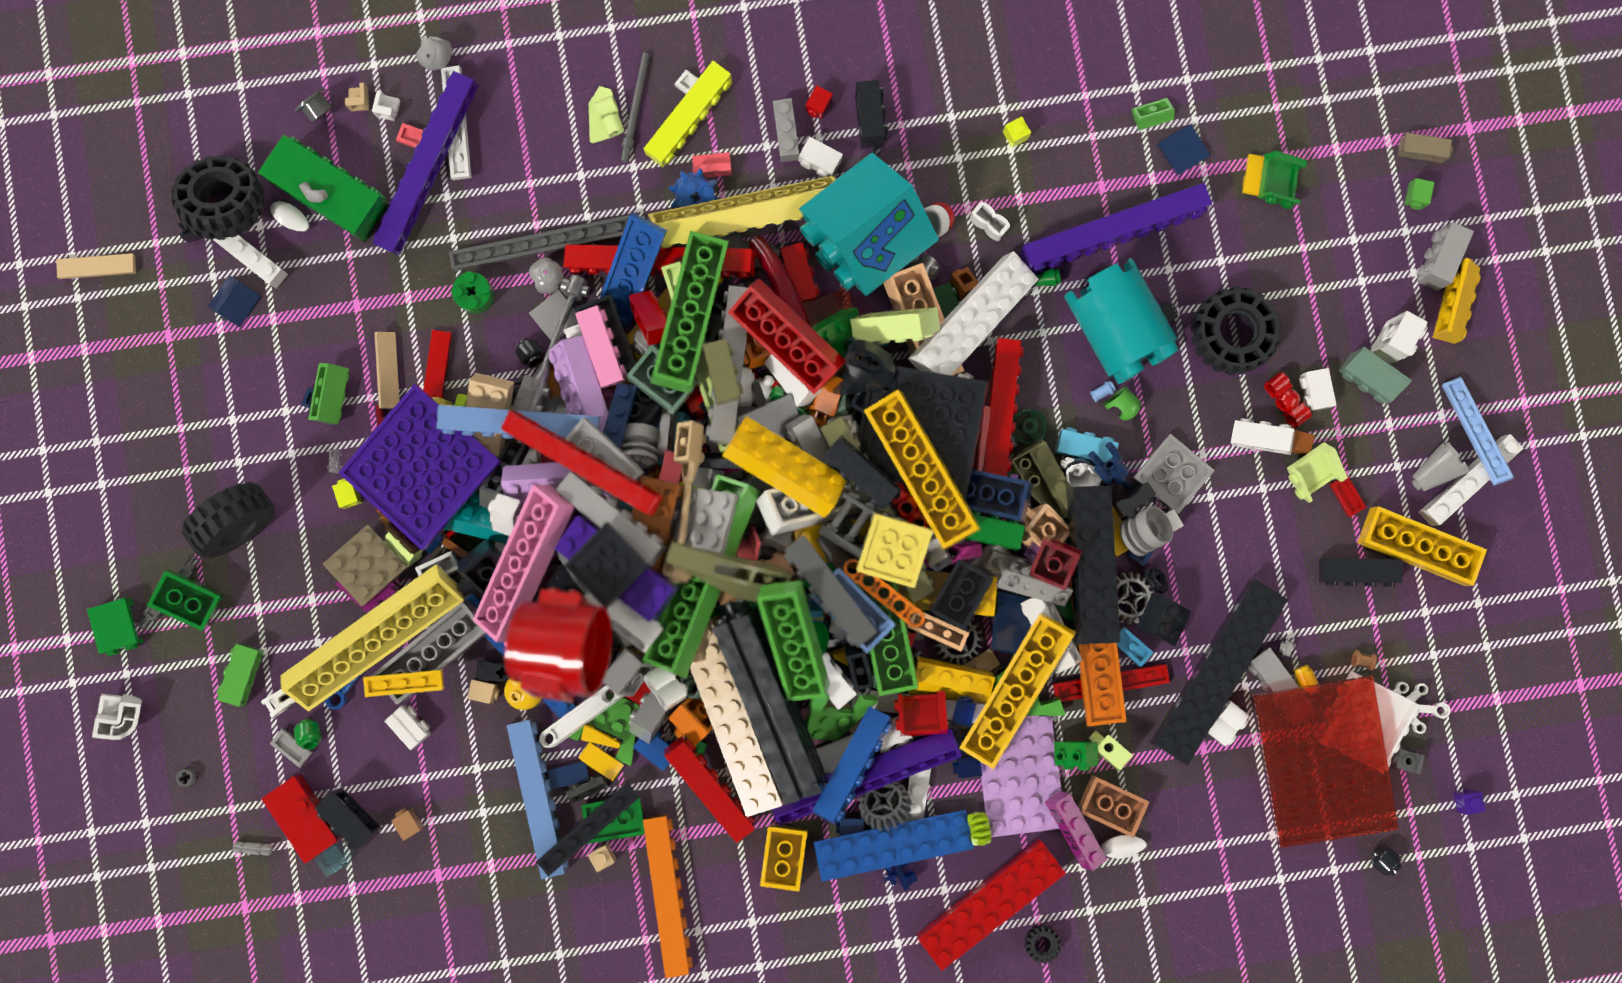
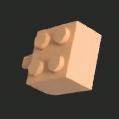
[1021,504,1069,548]

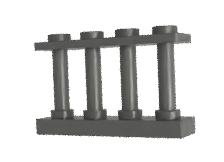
[819,490,894,558]

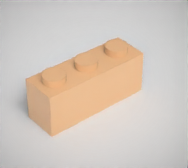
[907,612,969,651]

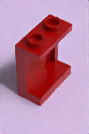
[894,691,948,736]

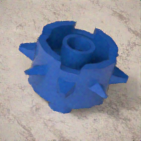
[669,169,719,208]

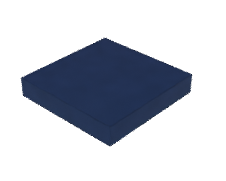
[1157,124,1210,176]

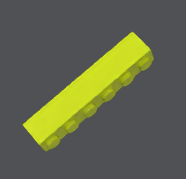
[643,61,732,167]

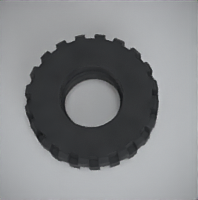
[171,155,265,240]
[1191,286,1282,375]
[182,482,275,559]

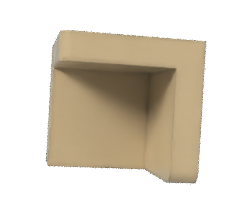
[345,83,369,111]

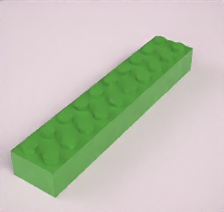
[643,474,760,678]

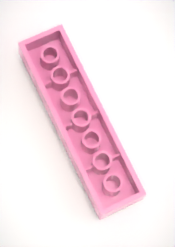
[473,485,575,642]

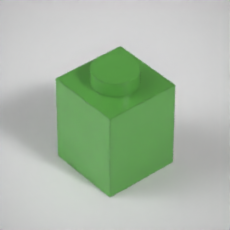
[1405,178,1434,210]

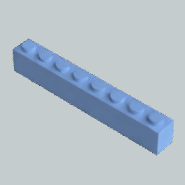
[437,405,601,439]
[506,719,569,879]

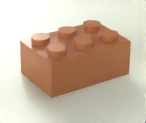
[1078,775,1149,838]

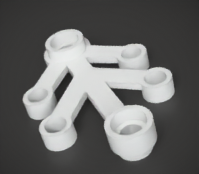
[1393,682,1450,734]

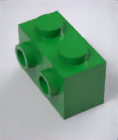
[1054,741,1098,771]

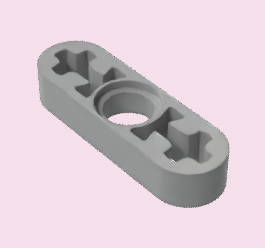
[658,407,677,458]

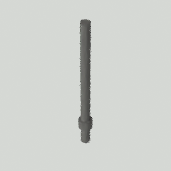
[620,52,650,163]

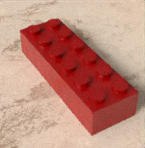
[727,279,846,395]

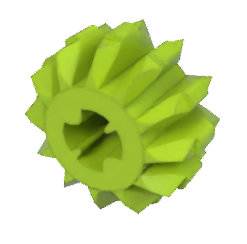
[967,812,992,846]

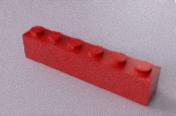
[664,735,755,843]

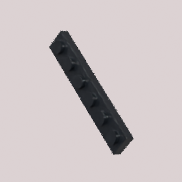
[536,782,640,877]

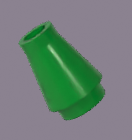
[1034,268,1061,287]

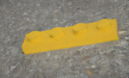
[363,669,444,697]

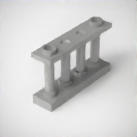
[983,548,1073,607]

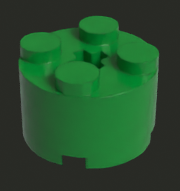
[451,271,494,314]

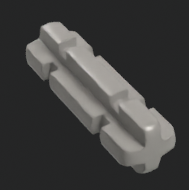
[232,841,273,856]

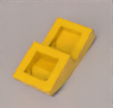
[1242,154,1264,196]
[578,742,624,781]

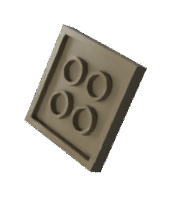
[323,524,408,607]

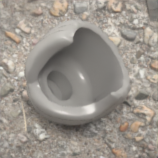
[416,36,452,71]
[529,258,564,294]

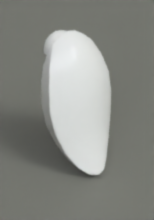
[270,201,309,231]
[1101,835,1147,859]

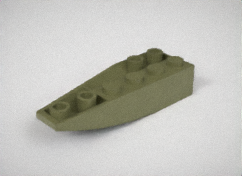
[1011,440,1071,525]
[666,542,791,602]

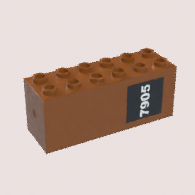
[632,476,684,575]

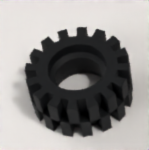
[1024,925,1062,964]

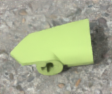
[589,86,624,143]

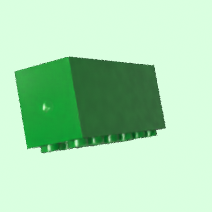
[258,135,389,243]

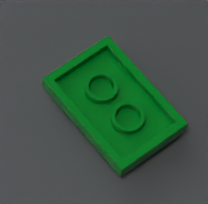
[581,795,645,844]

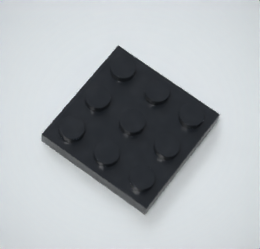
[564,522,651,610]

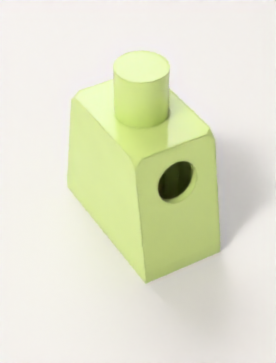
[1089,730,1133,771]

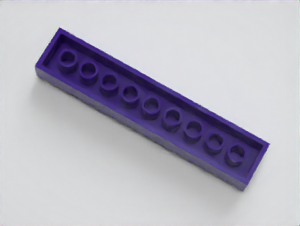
[1019,183,1212,275]

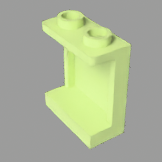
[1287,442,1348,503]

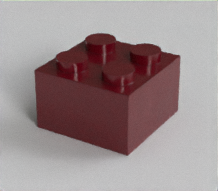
[1029,536,1083,591]

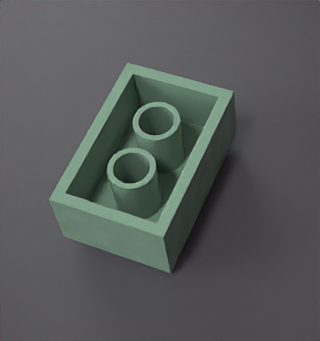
[627,345,698,416]

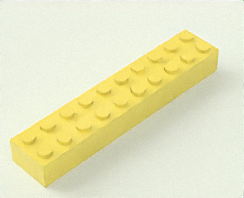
[648,176,836,248]
[280,564,464,712]

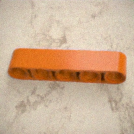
[843,559,925,627]

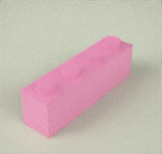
[575,306,627,389]

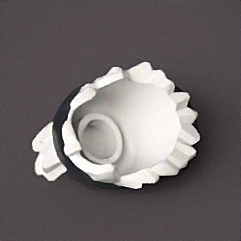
[1060,457,1104,487]

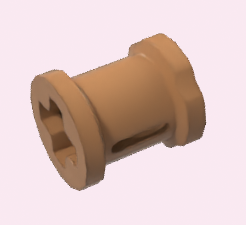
[1351,650,1377,671]

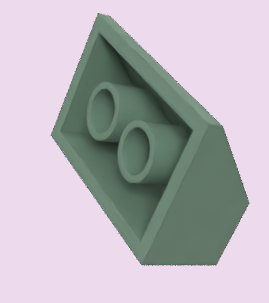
[1339,347,1412,404]

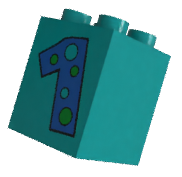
[799,153,939,296]

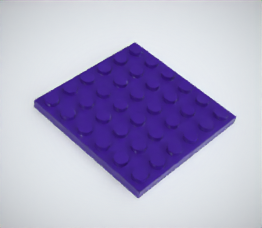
[338,384,501,551]

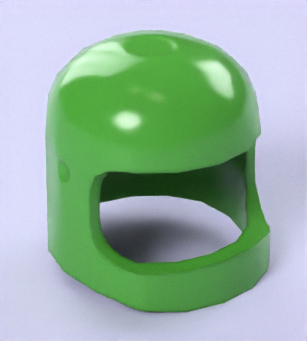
[1104,386,1141,421]

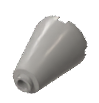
[1411,442,1470,491]

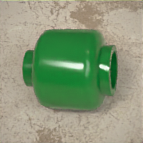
[294,719,322,750]

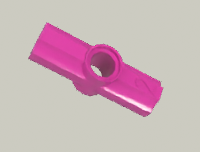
[923,541,982,569]

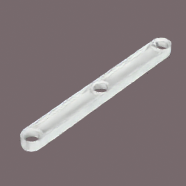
[539,667,657,748]

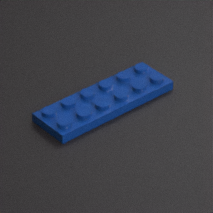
[600,212,667,326]

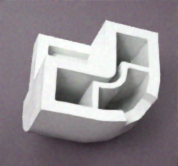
[92,694,142,740]

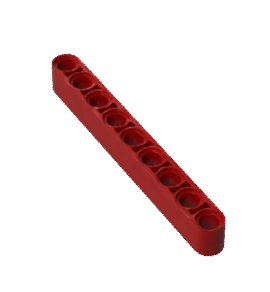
[501,409,663,516]

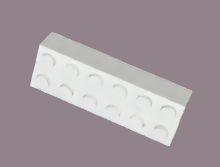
[757,472,863,536]

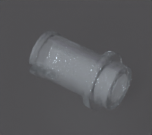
[326,449,342,474]

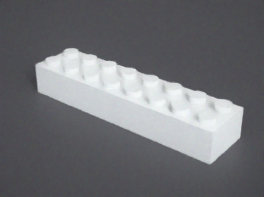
[908,251,1039,375]

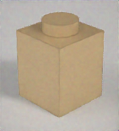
[467,679,499,704]
[588,842,617,872]

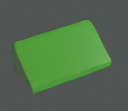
[1132,98,1175,130]

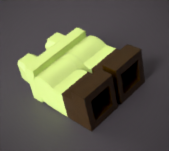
[384,521,423,567]

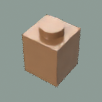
[391,808,424,841]

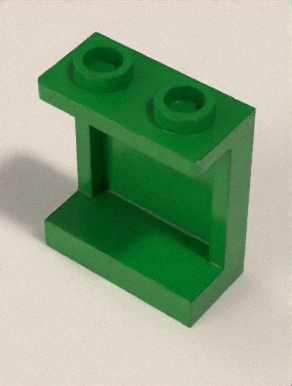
[1258,151,1307,209]
[87,598,144,656]

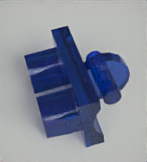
[883,863,918,891]

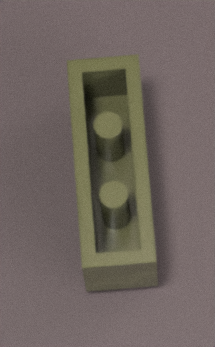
[702,339,743,406]

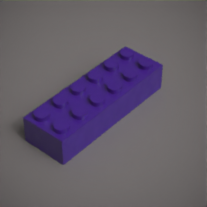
[554,516,679,622]

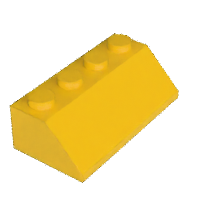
[1433,258,1481,344]
[908,656,995,704]

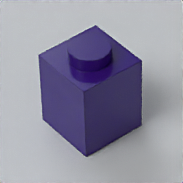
[1453,790,1486,815]

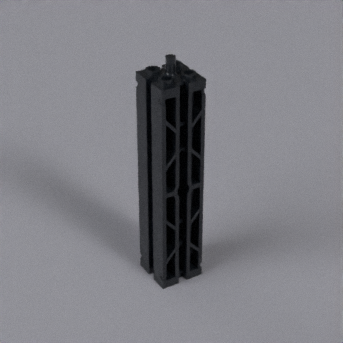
[712,601,829,805]

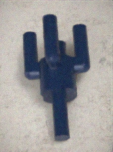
[1088,442,1133,492]

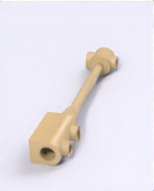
[663,421,707,583]

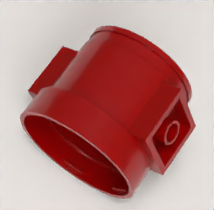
[505,588,612,702]

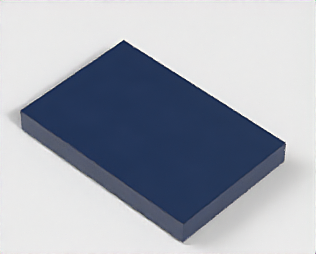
[991,592,1031,654]

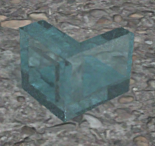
[314,845,348,878]

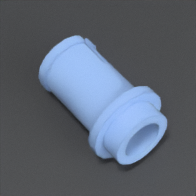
[1090,381,1116,402]

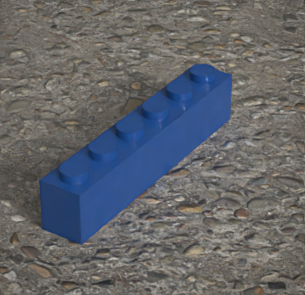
[813,706,893,825]

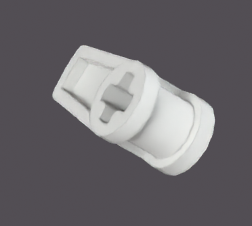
[261,689,296,718]

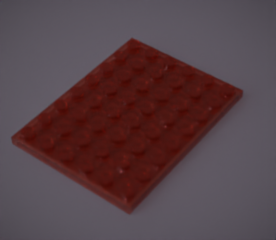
[1253,675,1399,848]

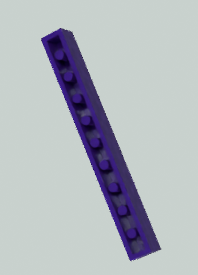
[373,71,479,256]
[772,728,962,826]

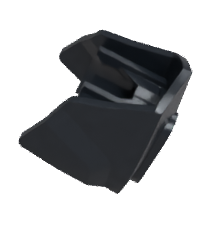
[833,337,896,396]

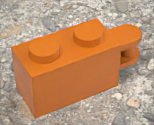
[806,375,844,430]

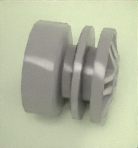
[620,423,659,470]
[1120,506,1173,556]

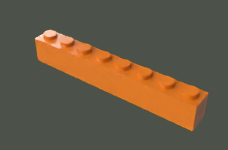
[643,814,693,978]

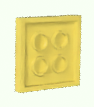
[856,513,933,588]

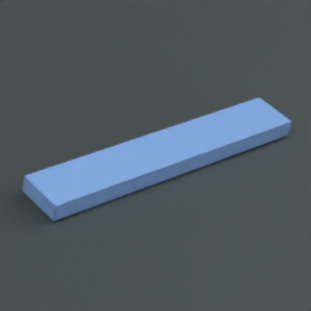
[1442,377,1514,486]

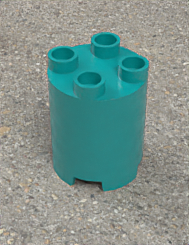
[1064,258,1179,385]

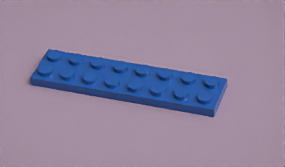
[814,809,974,882]

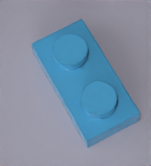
[1117,627,1154,667]

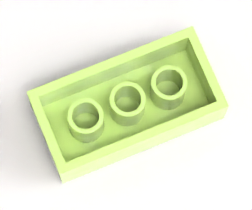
[850,307,940,344]

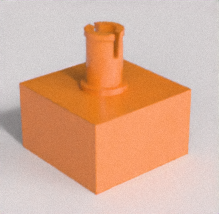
[668,689,713,746]

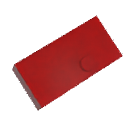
[261,774,343,864]

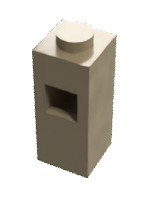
[1398,133,1453,163]

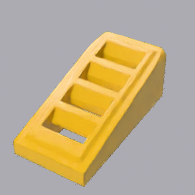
[581,724,622,748]

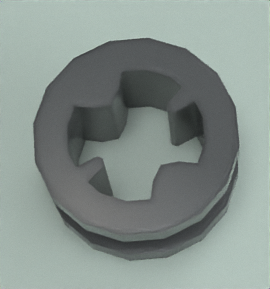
[176,769,197,787]

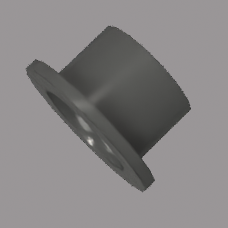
[294,87,333,123]

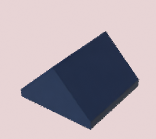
[208,275,262,327]

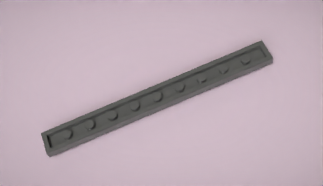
[449,215,629,272]

